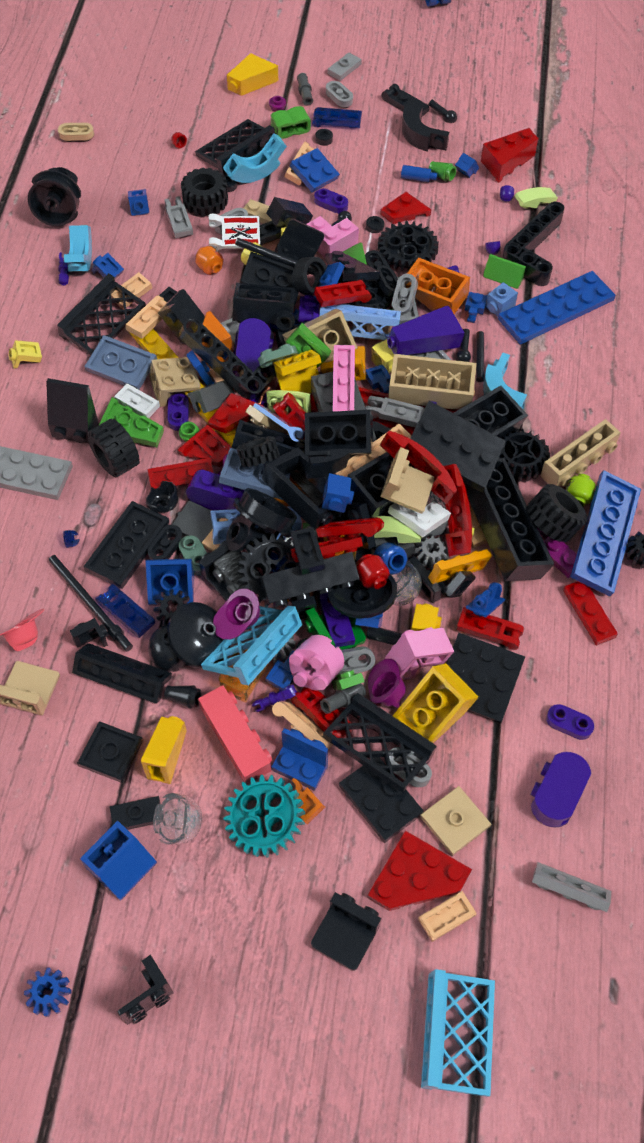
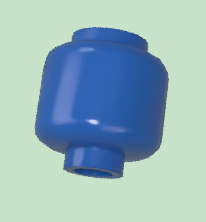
[374,543,407,574]

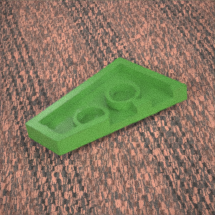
[99,397,164,448]

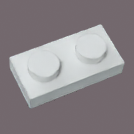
[114,384,160,418]

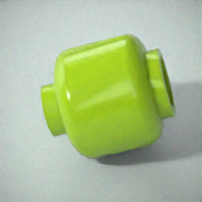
[566,474,596,507]

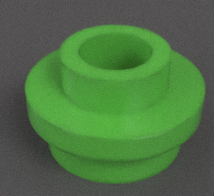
[179,422,199,442]

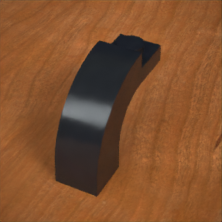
[402,103,450,152]

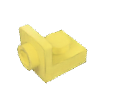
[9,340,42,368]

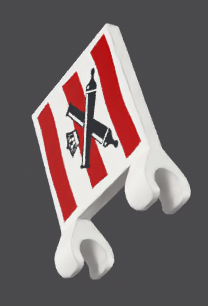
[208,214,260,251]

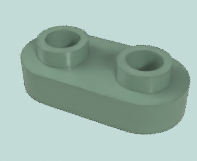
[258,344,298,368]
[179,535,207,576]

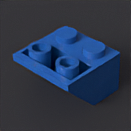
[80,821,157,901]

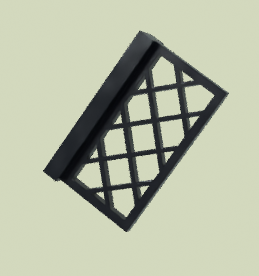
[195,119,275,175]
[57,273,146,355]
[322,693,437,793]

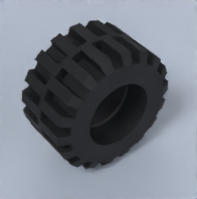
[181,167,228,217]
[88,418,140,478]
[527,484,587,542]

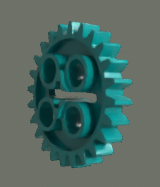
[223,775,305,858]

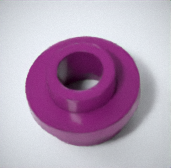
[269,96,286,112]

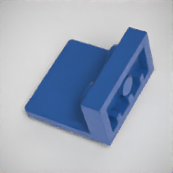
[271,728,328,791]

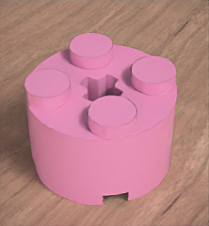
[289,635,344,690]

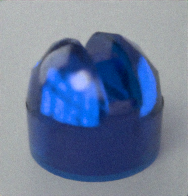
[63,530,80,548]

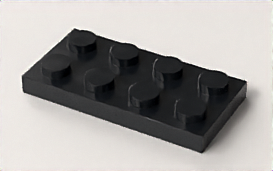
[83,501,170,589]

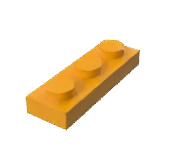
[428,549,492,584]

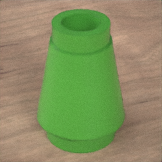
[429,161,456,181]

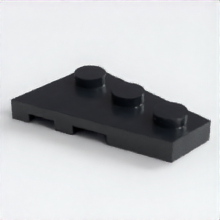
[325,251,380,281]

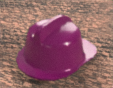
[213,589,260,640]
[368,659,406,708]

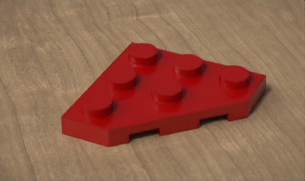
[367,830,472,911]

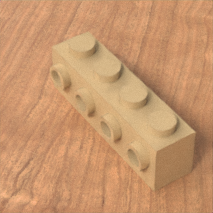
[540,419,621,487]

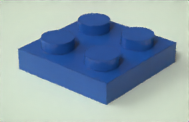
[290,148,340,193]

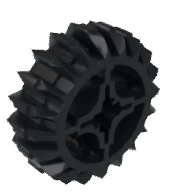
[499,429,550,482]

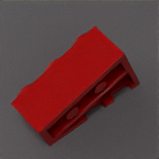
[481,128,538,183]

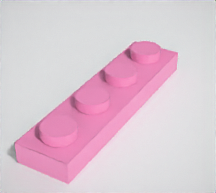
[333,345,355,411]

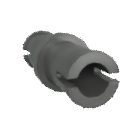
[297,73,313,106]
[320,683,366,714]

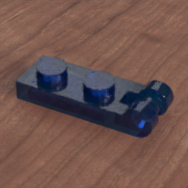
[312,107,362,128]
[95,584,156,638]

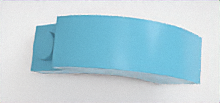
[223,133,287,183]
[64,225,92,272]
[483,353,527,409]

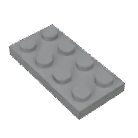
[0,446,73,500]

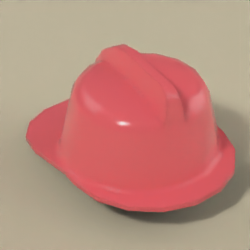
[0,609,44,652]

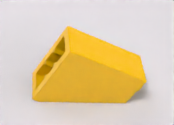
[227,53,279,96]
[141,716,187,784]

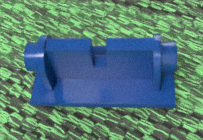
[466,582,505,618]

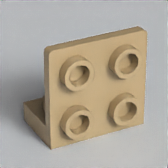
[149,357,201,407]
[380,447,434,514]
[0,661,60,716]

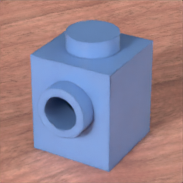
[485,282,518,317]

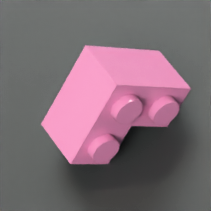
[307,216,359,258]
[385,627,454,680]

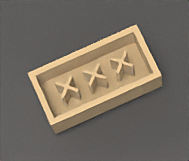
[388,354,477,410]

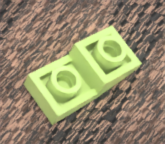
[514,187,558,209]
[266,390,311,413]
[374,516,422,544]

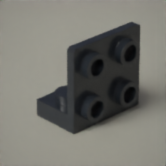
[117,955,174,1025]

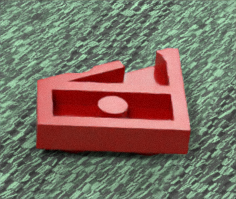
[380,192,431,224]
[208,393,264,434]
[177,424,231,467]

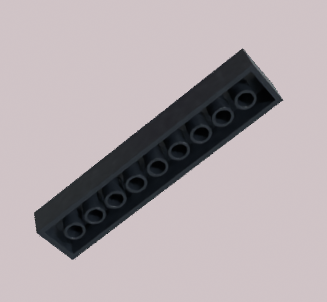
[347,385,528,518]

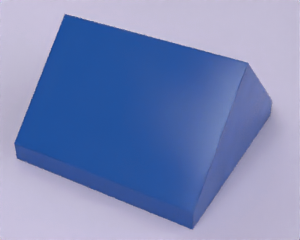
[145,559,194,605]

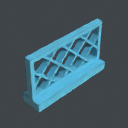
[201,605,303,686]
[421,969,495,1097]

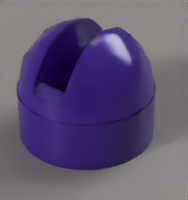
[500,185,515,202]
[485,241,501,255]

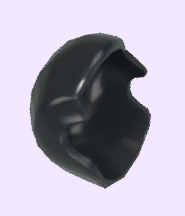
[146,481,178,514]

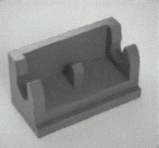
[187,380,235,413]

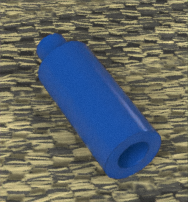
[401,165,438,183]

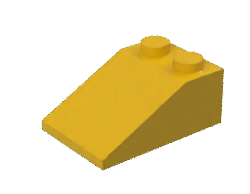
[393,663,478,743]

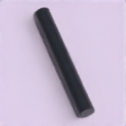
[476,331,484,382]

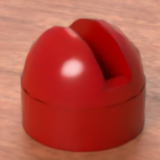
[171,132,187,148]

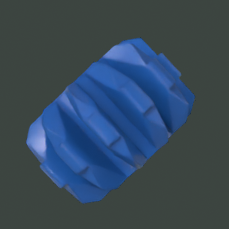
[24,968,72,1017]

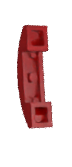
[380,431,457,504]
[444,464,472,556]

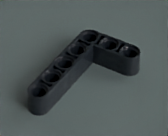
[502,201,565,286]
[179,317,278,400]

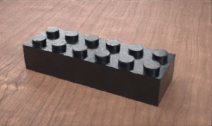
[464,458,554,581]

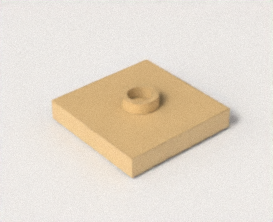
[420,786,491,856]

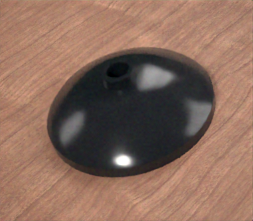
[328,565,397,618]
[167,602,231,669]

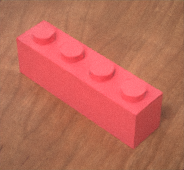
[198,685,273,785]

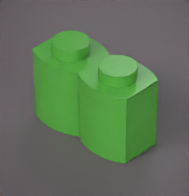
[271,106,311,139]

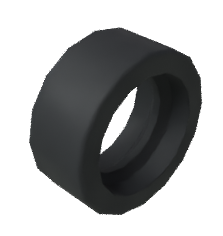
[293,257,327,295]

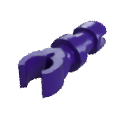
[58,252,69,286]
[252,684,297,712]

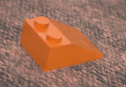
[406,257,470,314]

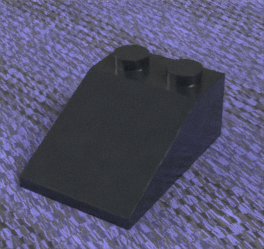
[46,378,99,443]

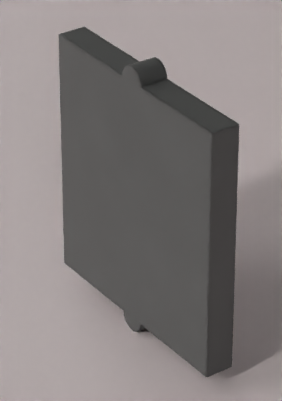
[172,501,221,543]

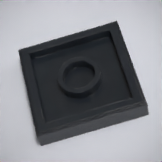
[77,721,143,783]

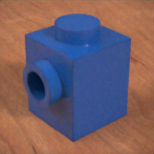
[322,473,354,513]

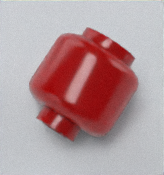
[356,554,390,589]

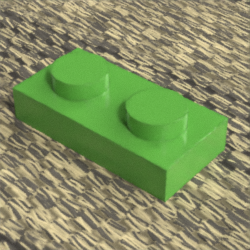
[332,670,365,690]

